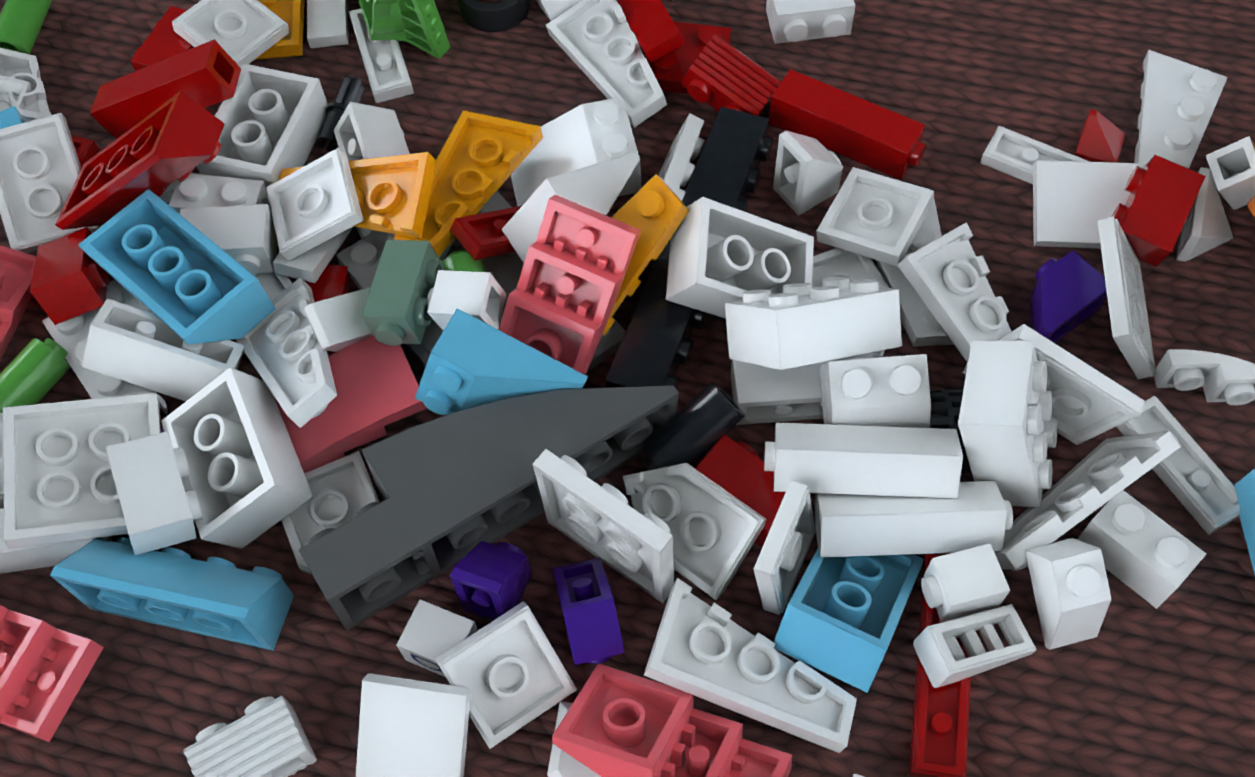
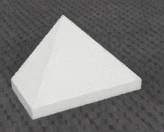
[1176,167,1233,262]

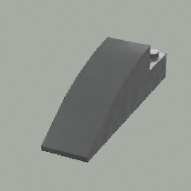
[299,386,679,631]

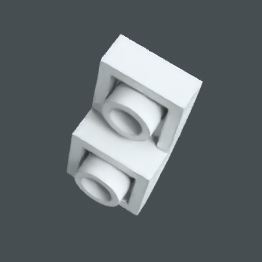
[1154,349,1255,405]

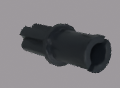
[316,76,365,152]

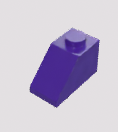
[1030,250,1107,343]
[450,541,532,621]
[553,557,625,665]

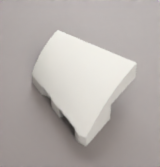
[0,48,51,122]

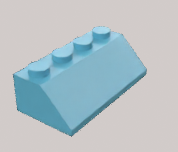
[78,189,275,344]
[50,537,294,651]

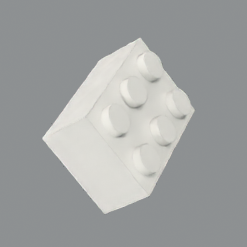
[197,64,328,187]
[666,197,814,318]
[725,277,902,370]
[958,341,1057,507]
[161,367,313,549]

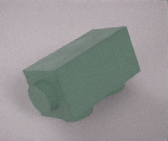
[361,240,445,346]

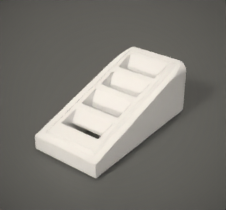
[913,604,1037,688]

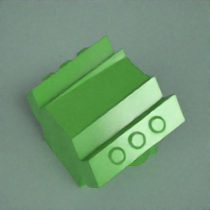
[358,0,451,59]

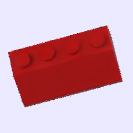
[55,91,225,230]

